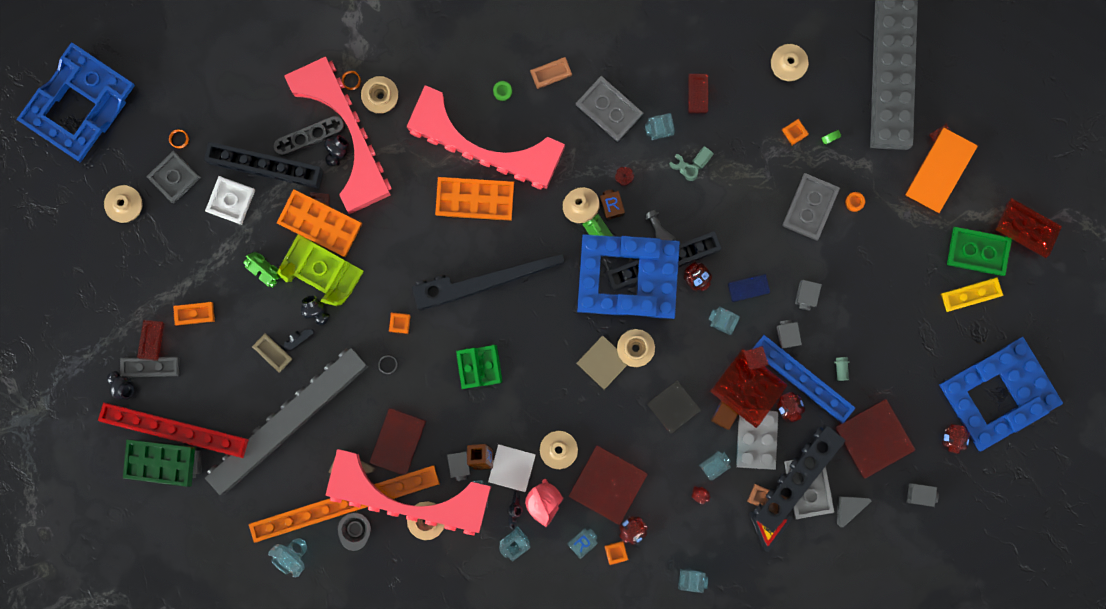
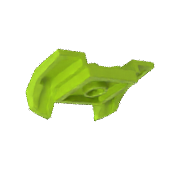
[277,234,364,306]

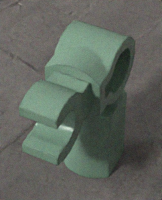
[669,146,713,181]

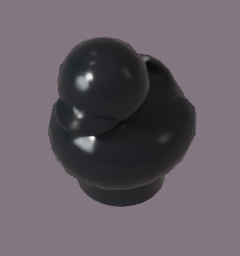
[324,135,349,166]
[300,295,330,325]
[107,371,134,399]

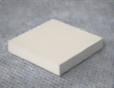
[205,176,255,225]
[488,444,536,492]

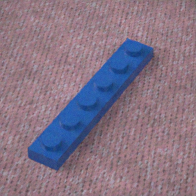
[751,335,855,424]

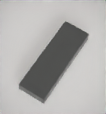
[120,357,179,377]

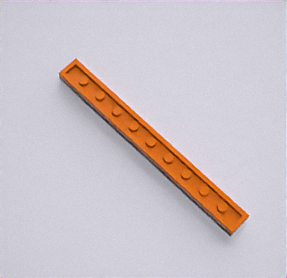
[249,465,440,543]

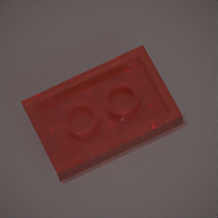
[995,198,1062,258]
[369,408,426,475]

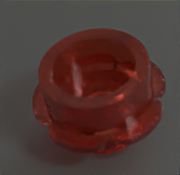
[615,167,634,185]

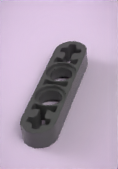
[274,116,345,156]

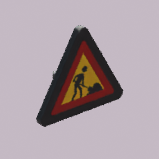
[749,512,792,552]

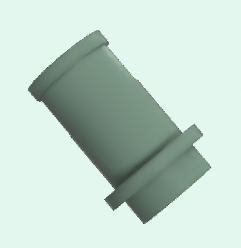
[834,357,850,381]

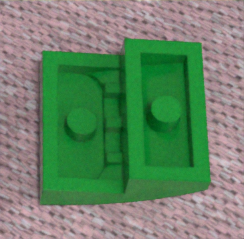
[456,345,503,389]

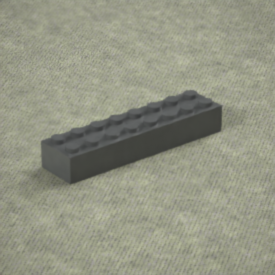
[870,0,918,150]

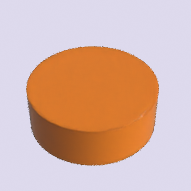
[845,192,865,212]

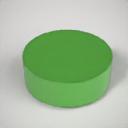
[493,81,512,101]
[821,130,841,144]

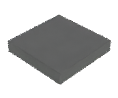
[146,150,201,204]

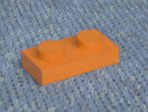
[173,302,215,326]

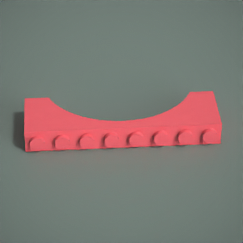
[284,57,392,214]
[407,85,565,190]
[325,449,491,536]

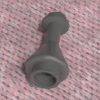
[645,209,677,241]

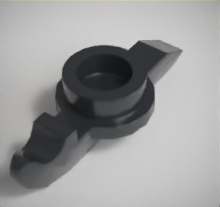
[280,329,314,350]
[508,491,523,529]

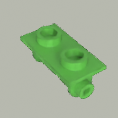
[582,214,614,237]
[244,252,281,288]

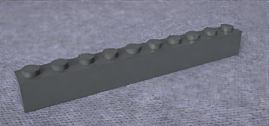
[205,348,369,495]

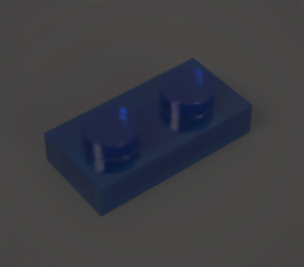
[728,274,770,302]

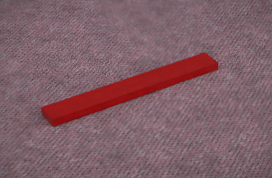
[98,402,248,458]

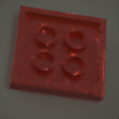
[710,349,788,428]
[835,399,915,478]
[569,446,647,525]

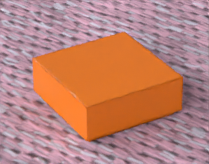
[782,119,809,146]
[389,312,411,334]
[605,541,628,565]

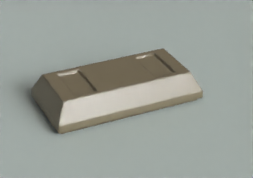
[252,333,293,373]

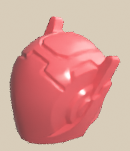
[525,479,564,527]

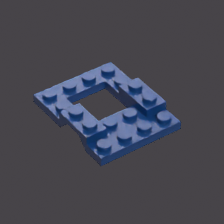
[16,42,135,163]
[577,234,680,319]
[939,337,1063,452]

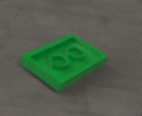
[947,227,1012,276]

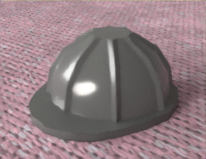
[338,513,371,551]

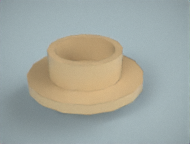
[771,44,809,81]
[361,76,398,113]
[104,185,142,223]
[563,187,600,223]
[617,329,655,367]
[540,431,578,469]
[407,501,445,540]

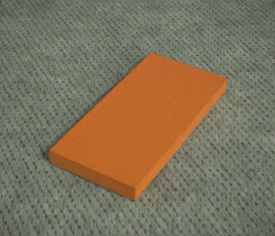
[905,128,978,213]

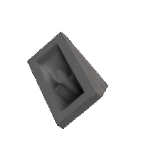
[837,496,872,527]

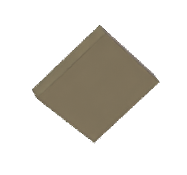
[576,336,627,389]

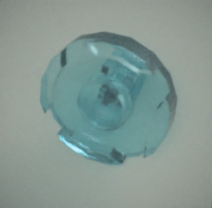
[268,538,307,577]

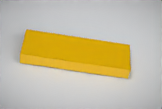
[941,277,1003,312]

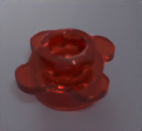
[691,486,711,504]

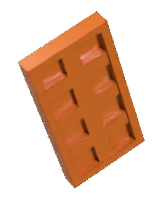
[435,177,514,221]
[277,189,362,257]

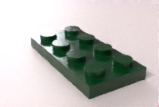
[123,440,195,487]

